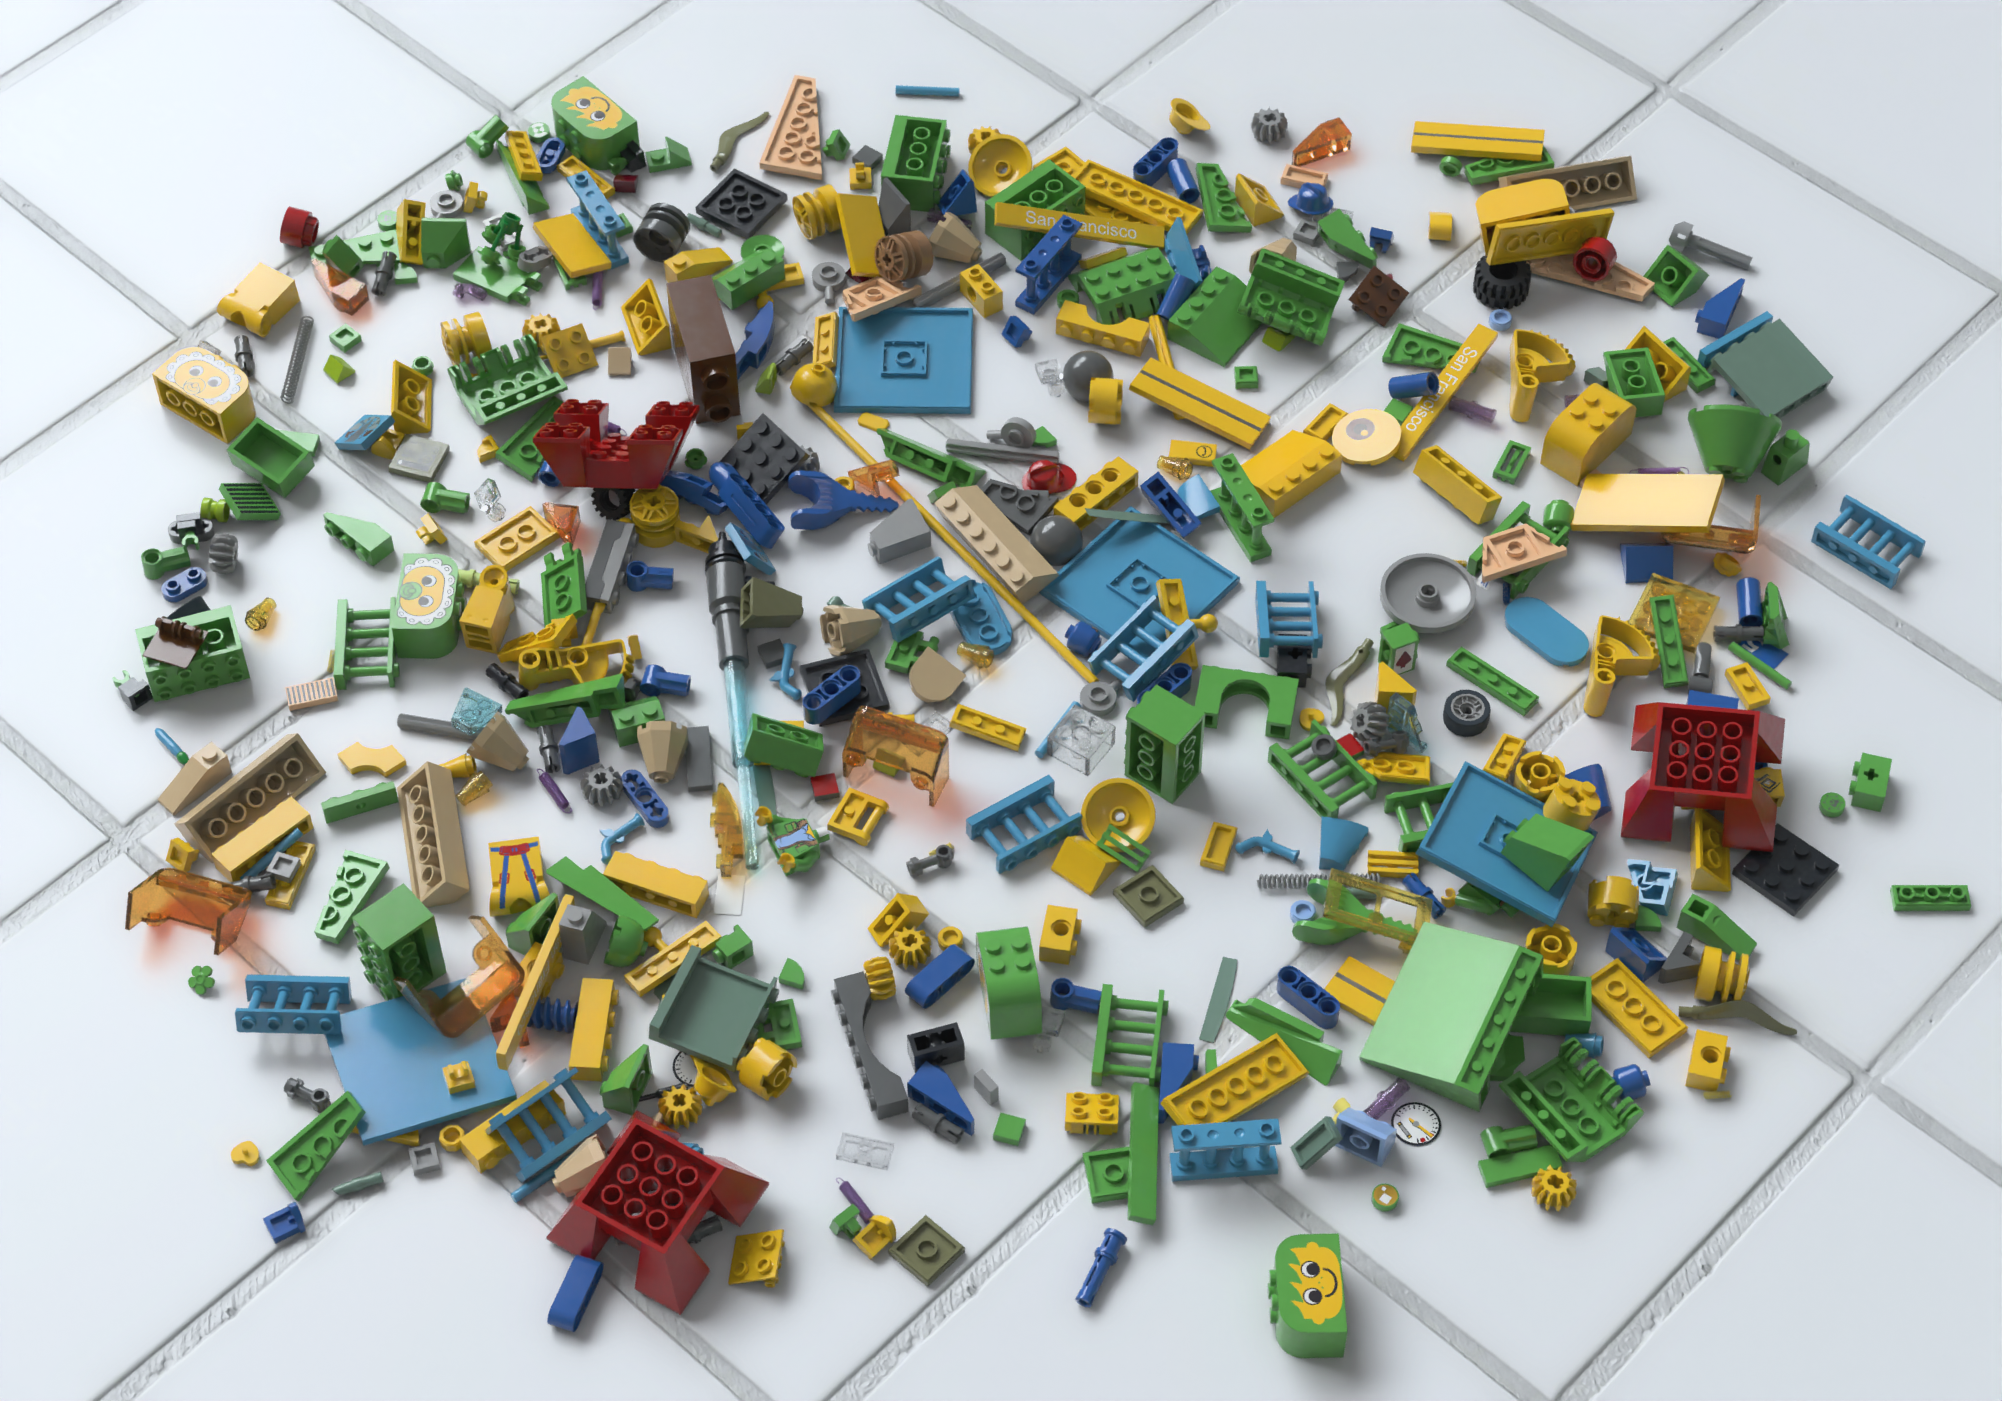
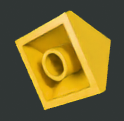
[1235,173,1284,227]
[1375,661,1417,723]
[1051,835,1121,896]

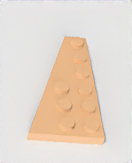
[759,75,822,180]
[1526,253,1655,302]

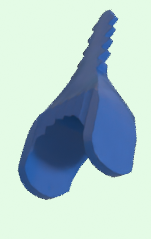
[788,470,899,530]

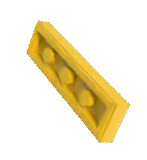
[504,130,543,181]

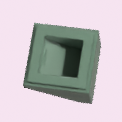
[1584,367,1609,388]

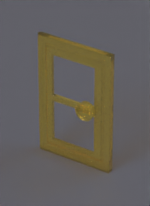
[1322,868,1433,945]

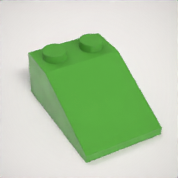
[1603,347,1665,417]

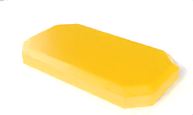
[857,412,890,432]

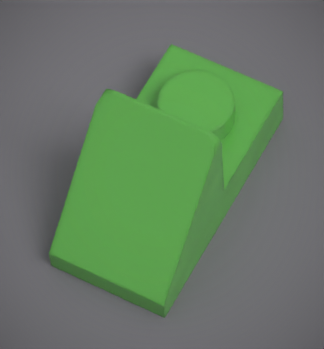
[645,137,692,173]

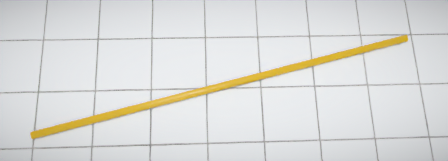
[790,385,1099,683]

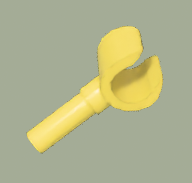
[1332,1098,1350,1125]

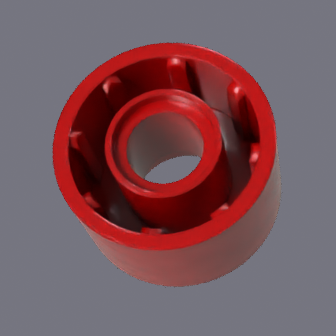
[280,206,319,249]
[1573,237,1617,281]

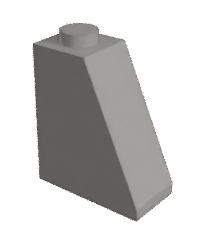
[867,498,931,564]
[559,904,607,965]

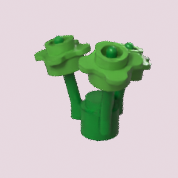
[477,212,526,265]

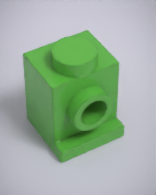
[712,924,754,969]

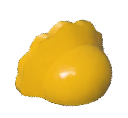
[1713,552,1742,577]

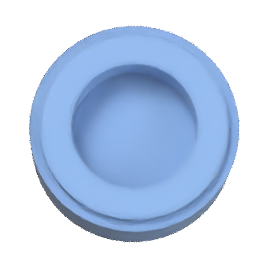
[1489,309,1512,331]
[1290,900,1316,923]

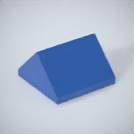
[937,169,977,216]
[1619,543,1673,583]
[559,707,600,775]
[1605,927,1667,983]

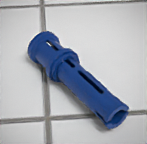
[1075,1228,1127,1308]

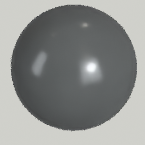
[1062,351,1114,402]
[1030,515,1083,566]

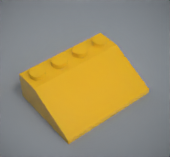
[1241,430,1343,518]

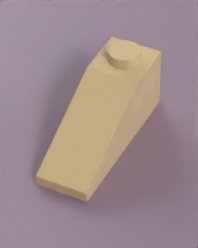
[158,742,232,816]

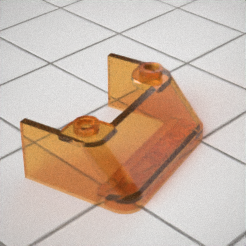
[1658,495,1761,554]
[842,706,949,807]
[125,868,252,955]
[392,915,525,1038]

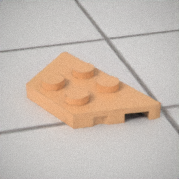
[842,276,922,322]
[1482,524,1567,583]

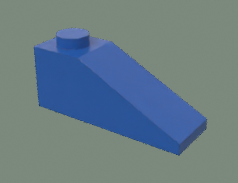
[1695,278,1745,339]
[1140,471,1202,539]
[1158,1042,1199,1124]
[907,1061,974,1136]

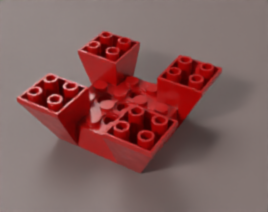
[533,399,700,489]
[1621,702,1785,852]
[546,1110,770,1315]

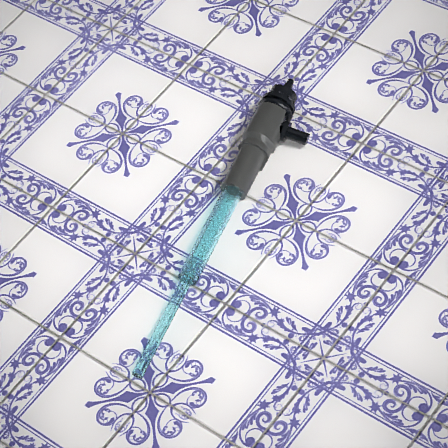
[705,531,775,870]

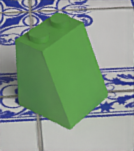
[1500,814,1594,892]

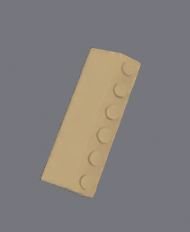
[1498,156,1637,210]
[934,485,1059,604]
[174,733,326,863]
[397,761,470,908]

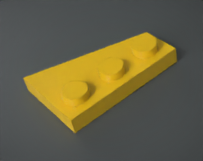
[497,614,578,663]

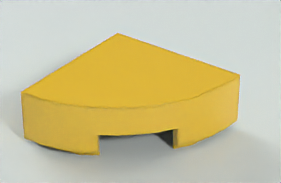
[477,435,499,463]
[627,634,642,660]

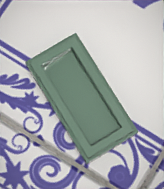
[1290,1116,1343,1170]

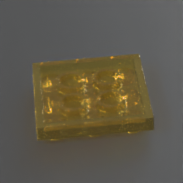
[1629,573,1720,654]

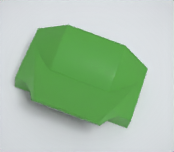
[1490,1034,1525,1081]

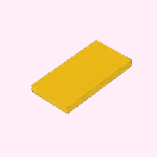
[835,193,885,277]
[533,213,612,278]
[1590,958,1688,1058]

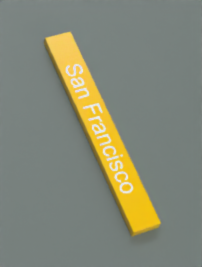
[994,202,1164,250]
[1393,323,1498,462]
[496,894,575,1070]

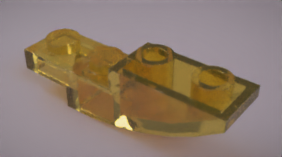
[710,782,744,879]

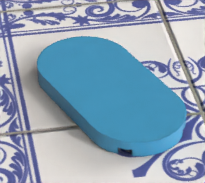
[950,579,1012,656]
[1505,597,1589,667]

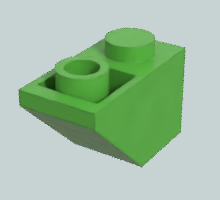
[322,235,364,283]

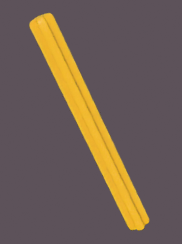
[1149,315,1185,420]

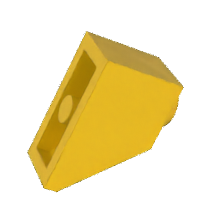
[867,893,929,947]

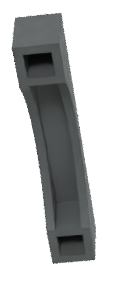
[831,971,909,1120]

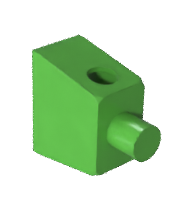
[1761,429,1810,486]

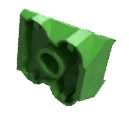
[1761,582,1790,649]

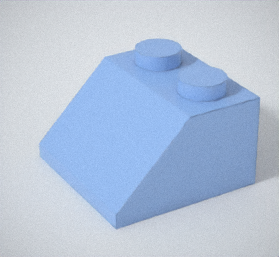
[1335,1108,1397,1167]

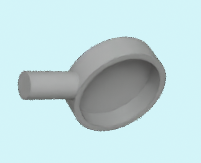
[430,190,464,218]
[812,262,846,305]
[986,417,1036,448]
[1080,678,1123,717]

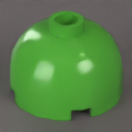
[604,914,648,968]

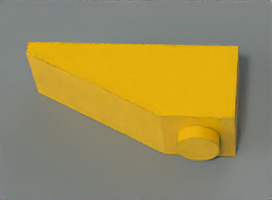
[396,199,426,265]
[664,247,733,283]

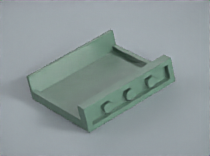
[1707,318,1833,419]
[648,945,779,1072]

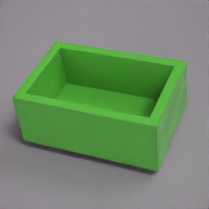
[227,417,315,498]
[1510,974,1592,1036]

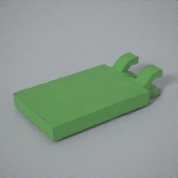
[453,246,543,306]
[541,542,587,628]

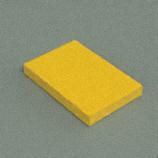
[474,506,560,572]

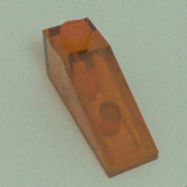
[1292,117,1352,167]
[311,258,369,316]

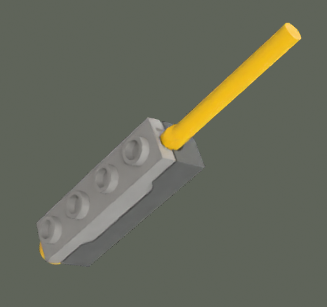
[576,517,639,664]

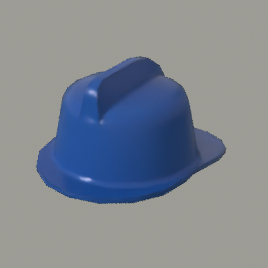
[1288,182,1333,215]

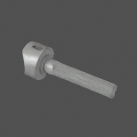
[1669,221,1753,270]

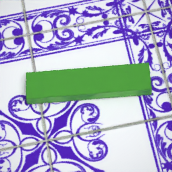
[1649,594,1689,689]
[1446,647,1539,716]

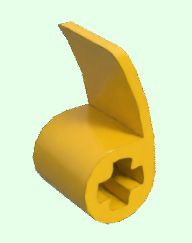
[1428,212,1452,241]

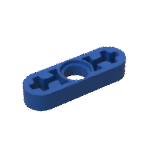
[621,770,669,828]

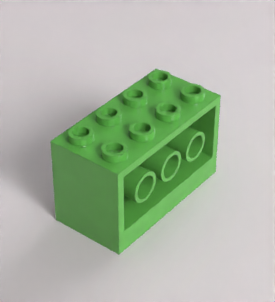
[881,115,951,213]
[985,159,1086,261]
[135,605,250,702]
[1124,684,1205,804]
[352,883,447,1001]

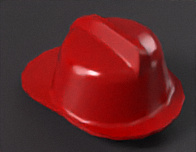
[1022,460,1077,494]

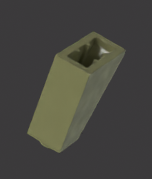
[740,577,804,629]

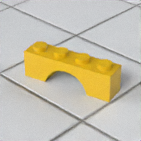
[1056,300,1150,357]

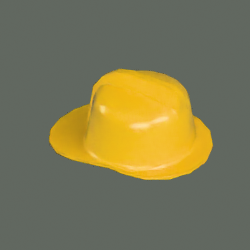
[1169,98,1210,135]
[694,1057,737,1107]

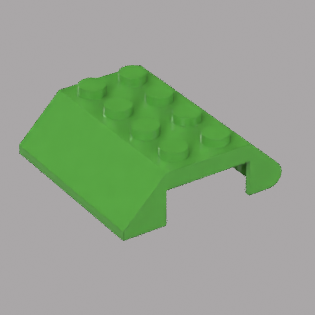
[1068,247,1175,325]
[1237,248,1345,346]
[447,334,568,425]
[1499,1037,1644,1162]

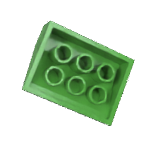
[1167,266,1262,367]

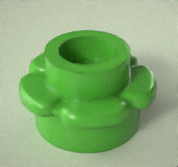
[445,170,463,192]
[411,356,434,376]
[684,448,707,470]

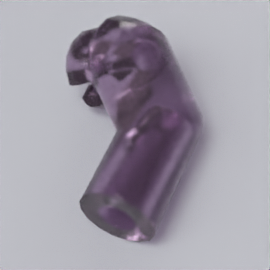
[452,283,487,301]

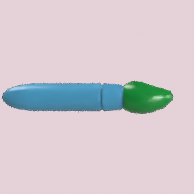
[155,728,189,765]

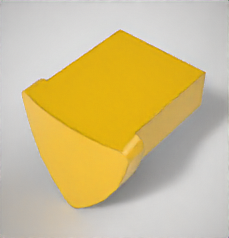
[371,429,405,460]
[852,1215,896,1260]

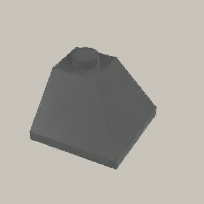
[878,177,911,236]

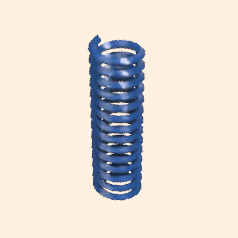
[1503,582,1510,605]

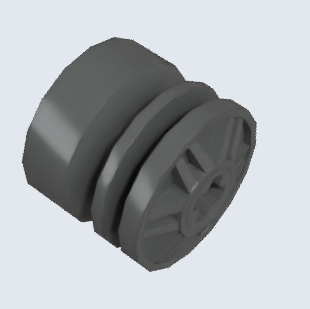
[633,203,690,262]

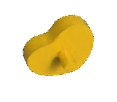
[1299,708,1324,731]
[231,1141,260,1166]

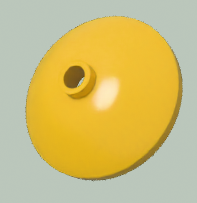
[968,134,1033,197]
[1081,778,1156,853]

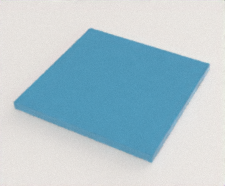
[834,307,973,414]
[1039,506,1240,658]
[1416,761,1598,927]
[324,977,517,1146]

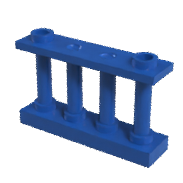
[1015,215,1083,315]

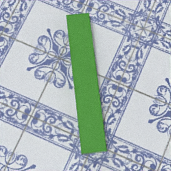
[1127,1082,1159,1225]

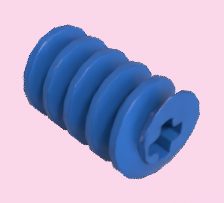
[527,996,579,1033]

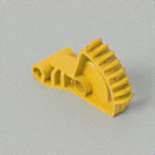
[1509,329,1576,422]
[1583,615,1660,717]
[519,639,635,691]

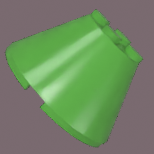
[1688,404,1782,483]

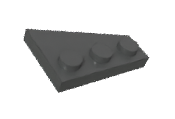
[981,479,1059,535]

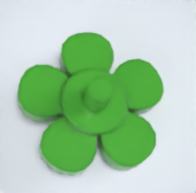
[188,966,215,995]

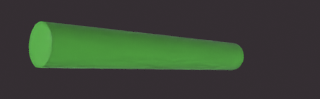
[1728,642,1792,690]

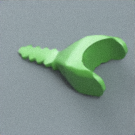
[1292,878,1417,945]

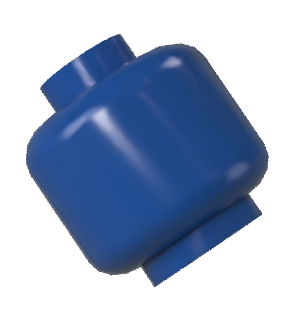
[1065,621,1102,657]
[1612,1064,1650,1100]

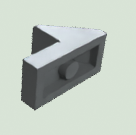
[1658,931,1700,984]

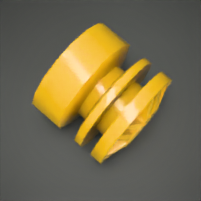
[792,184,842,240]
[440,311,492,367]
[630,485,681,548]
[1694,945,1750,1003]

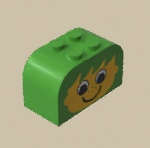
[551,76,640,170]
[1268,1233,1347,1358]

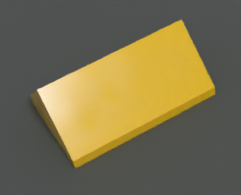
[621,278,672,356]
[1625,326,1691,402]
[391,360,432,434]
[1690,808,1731,892]

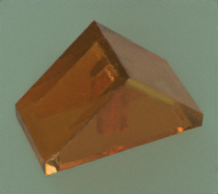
[542,502,581,547]

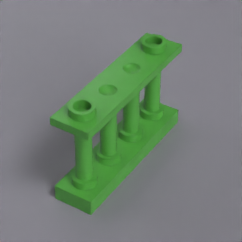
[1210,453,1275,563]
[1467,501,1570,600]
[333,597,400,690]
[1268,719,1378,818]
[1384,782,1454,853]
[1091,984,1169,1087]

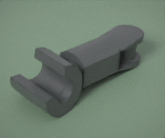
[1688,642,1713,694]

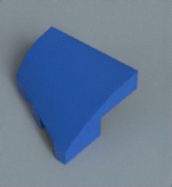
[1565,764,1612,821]

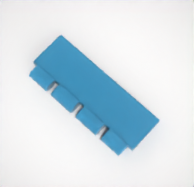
[1164,217,1202,297]

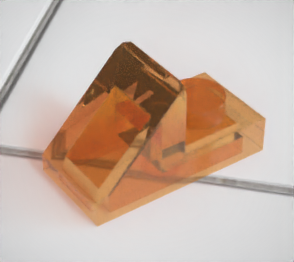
[848,459,900,497]
[490,990,530,1048]

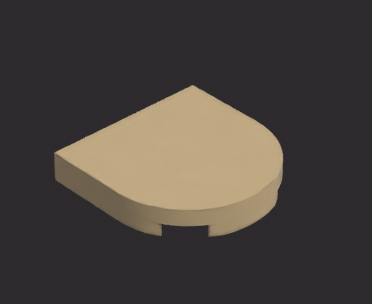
[909,646,967,703]

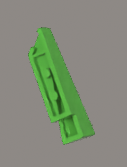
[496,140,550,215]
[877,428,986,487]
[505,674,625,728]
[546,856,659,931]
[1226,998,1343,1086]

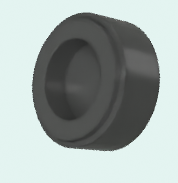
[1311,734,1337,760]

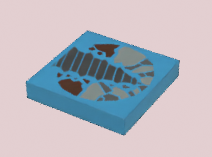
[335,415,395,450]
[724,522,776,575]

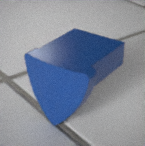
[263,1202,306,1244]

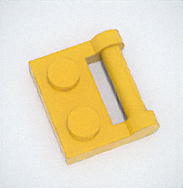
[827,787,889,846]

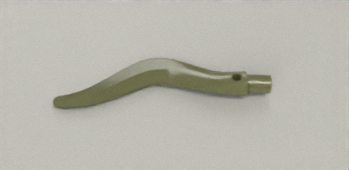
[710,112,769,172]
[1325,638,1374,726]
[1678,1000,1797,1035]

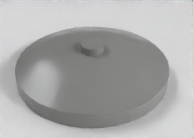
[1380,553,1476,634]

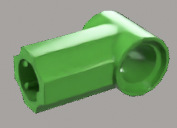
[466,115,509,158]
[420,482,471,513]
[141,547,191,580]
[1480,1124,1538,1159]

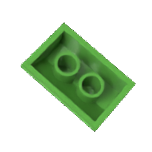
[712,248,785,310]
[744,713,824,777]

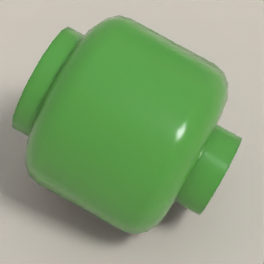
[1543,499,1574,534]

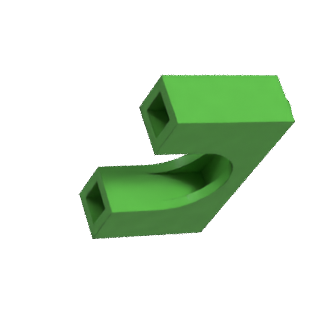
[1194,665,1299,740]

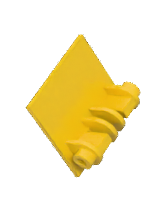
[540,323,598,378]
[1065,1092,1119,1135]
[728,1229,785,1288]

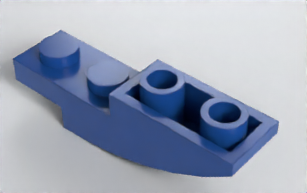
[735,301,775,379]
[660,470,728,515]

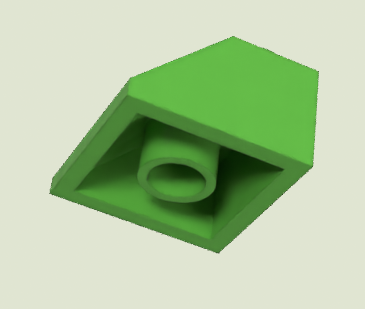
[608,696,665,747]

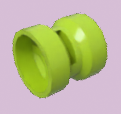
[200,497,230,523]

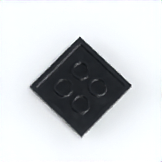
[695,168,788,239]
[719,413,810,505]
[799,649,890,727]
[1732,823,1839,917]

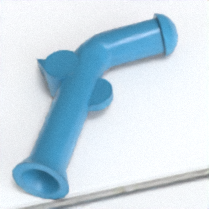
[769,643,802,700]
[599,813,645,864]
[1235,829,1300,864]

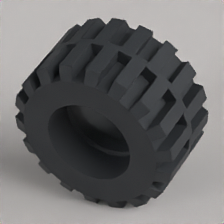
[1473,253,1532,309]

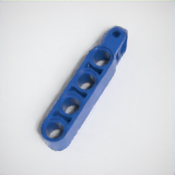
[709,462,785,549]

